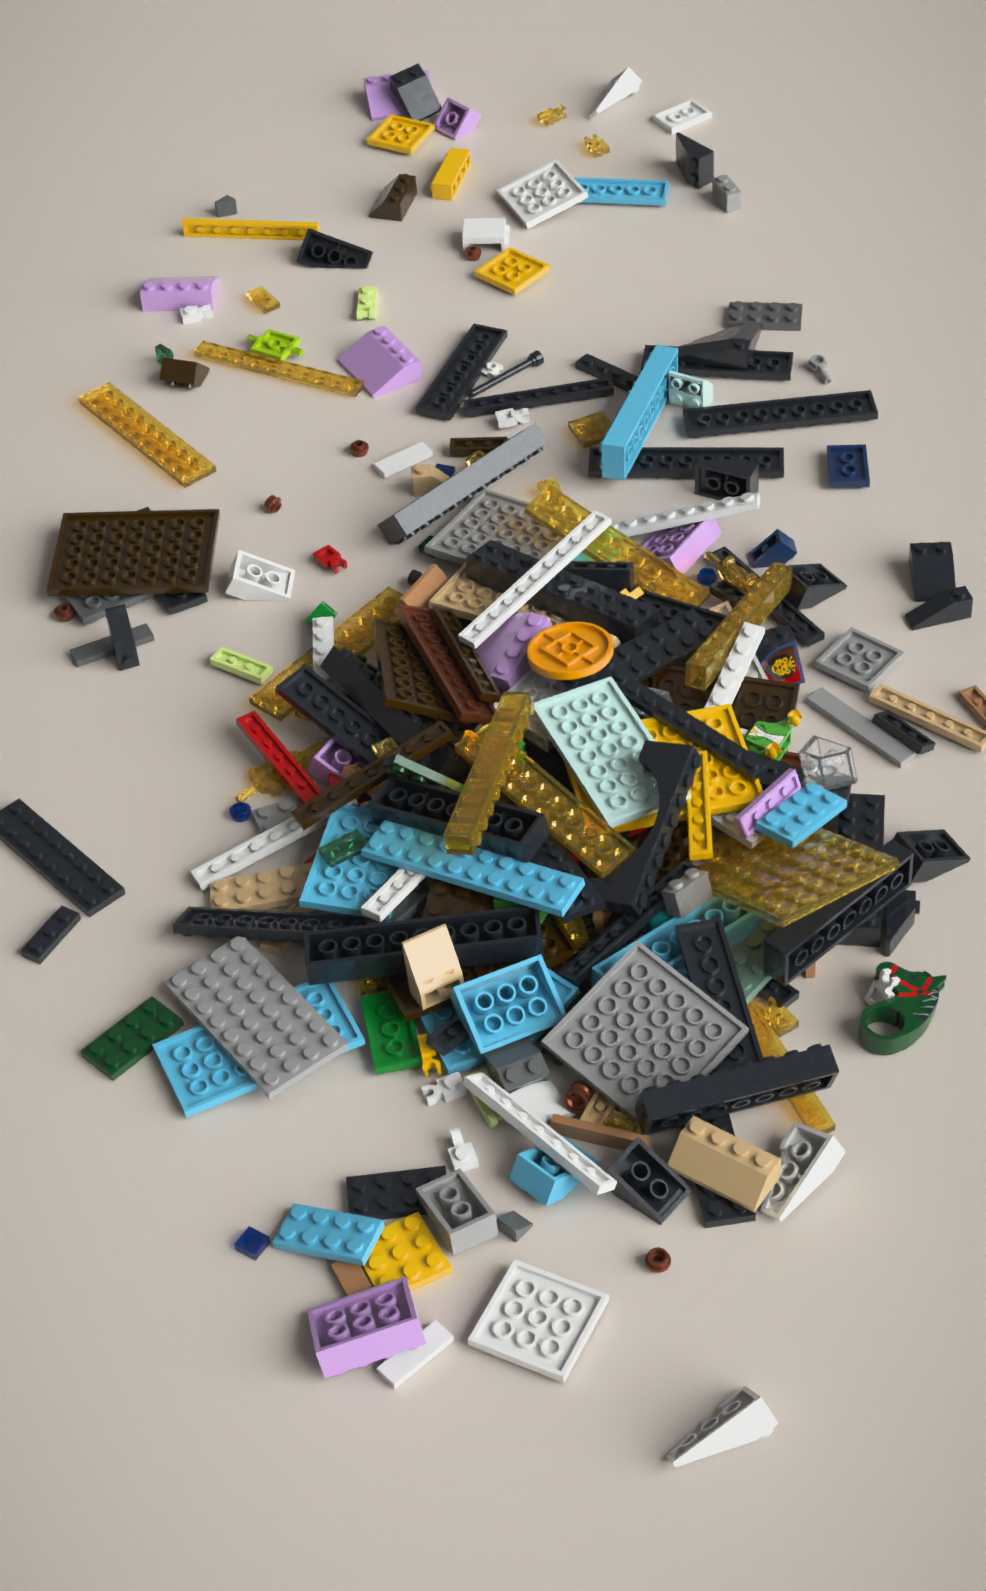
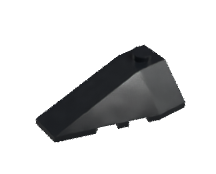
[296,228,373,269]

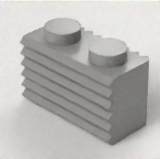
[712,175,741,213]
[661,868,714,918]

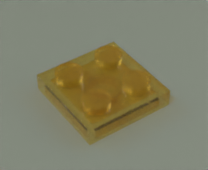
[568,411,611,448]

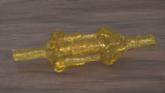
[704,551,774,612]
[235,741,322,804]

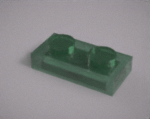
[319,829,368,868]

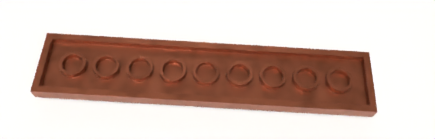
[394,604,501,726]

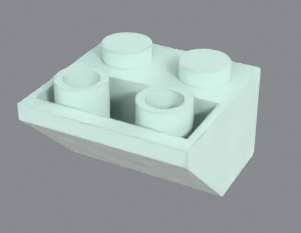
[669,371,713,408]

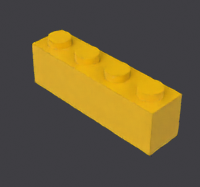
[430,148,471,201]

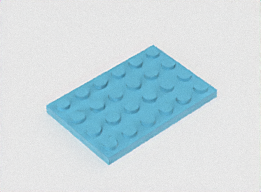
[299,805,400,921]

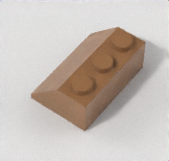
[400,563,449,608]

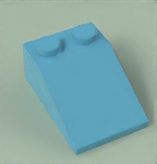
[509,1136,601,1206]

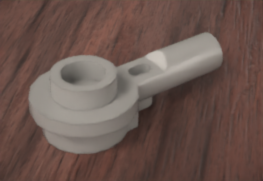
[808,355,832,384]

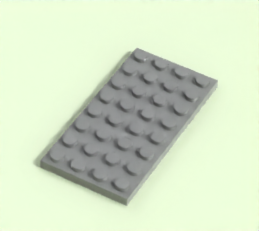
[164,936,349,1100]

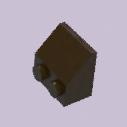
[159,358,210,389]

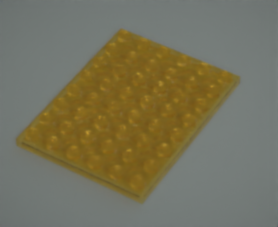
[698,828,900,928]

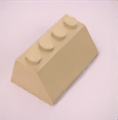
[667,1116,781,1212]

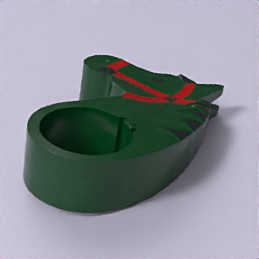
[858,962,947,1055]

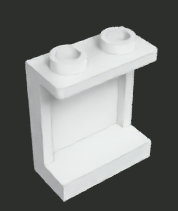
[462,218,510,253]

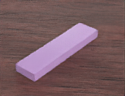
[734,768,801,838]

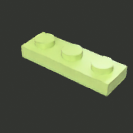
[210,646,273,685]

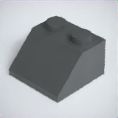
[483,1037,551,1094]

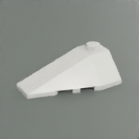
[588,67,642,118]
[760,1121,845,1221]
[665,1386,779,1467]

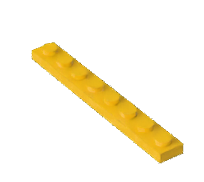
[182,218,320,240]

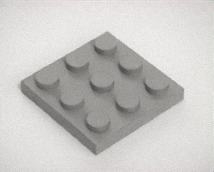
[815,627,904,693]

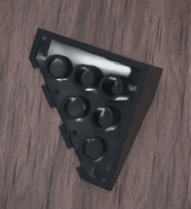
[678,322,763,370]

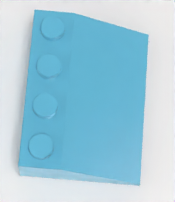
[449,954,567,1055]

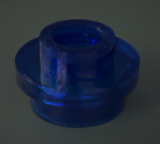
[697,567,717,586]
[229,802,251,822]

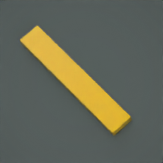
[686,750,713,861]

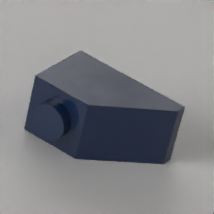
[749,529,797,568]

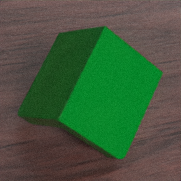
[305,600,338,628]

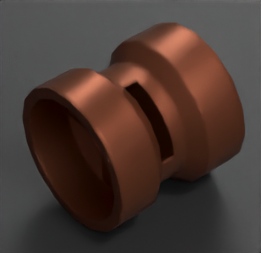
[563,1081,593,1114]

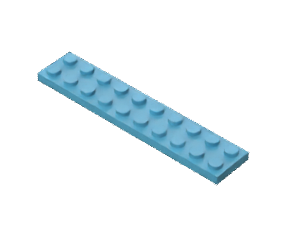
[361,820,585,917]

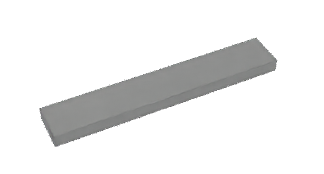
[806,688,916,768]

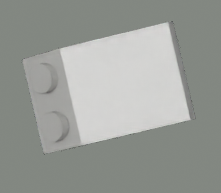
[225,550,295,601]

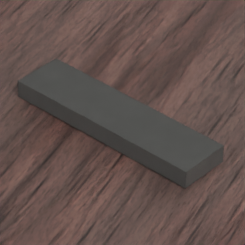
[70,623,155,667]

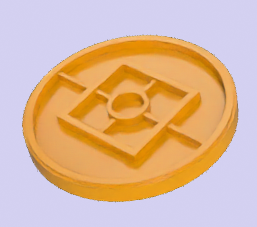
[527,622,614,680]

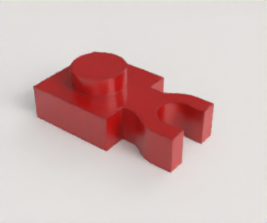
[313,544,348,574]

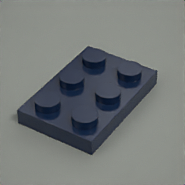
[827,444,870,488]

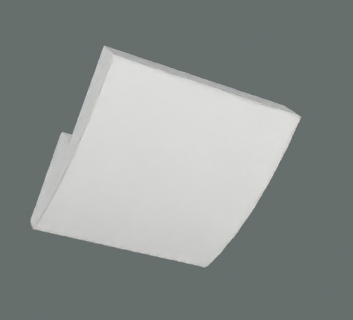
[510,1081,577,1125]

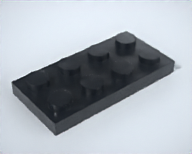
[346,1166,447,1220]

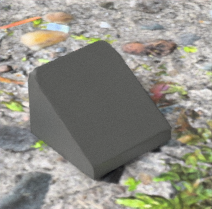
[215,195,237,218]
[496,1211,533,1242]

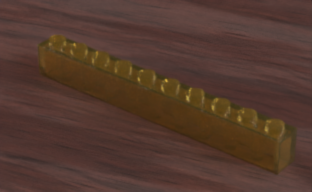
[685,562,793,690]
[443,691,535,855]

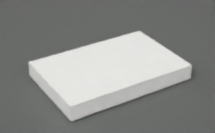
[652,99,712,134]

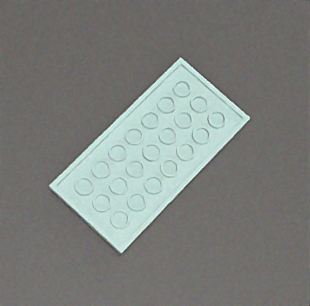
[531,677,691,829]

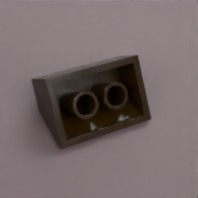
[369,174,417,222]

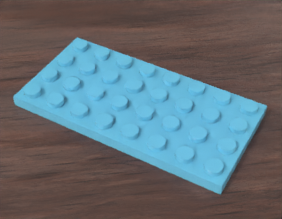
[152,982,365,1118]

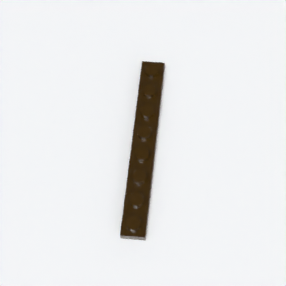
[430,606,502,703]
[291,720,454,830]

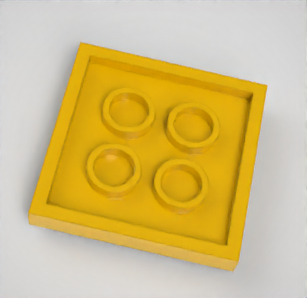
[367,114,435,155]
[475,247,550,295]
[360,1212,452,1291]

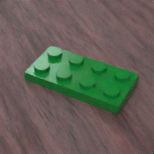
[360,992,423,1075]

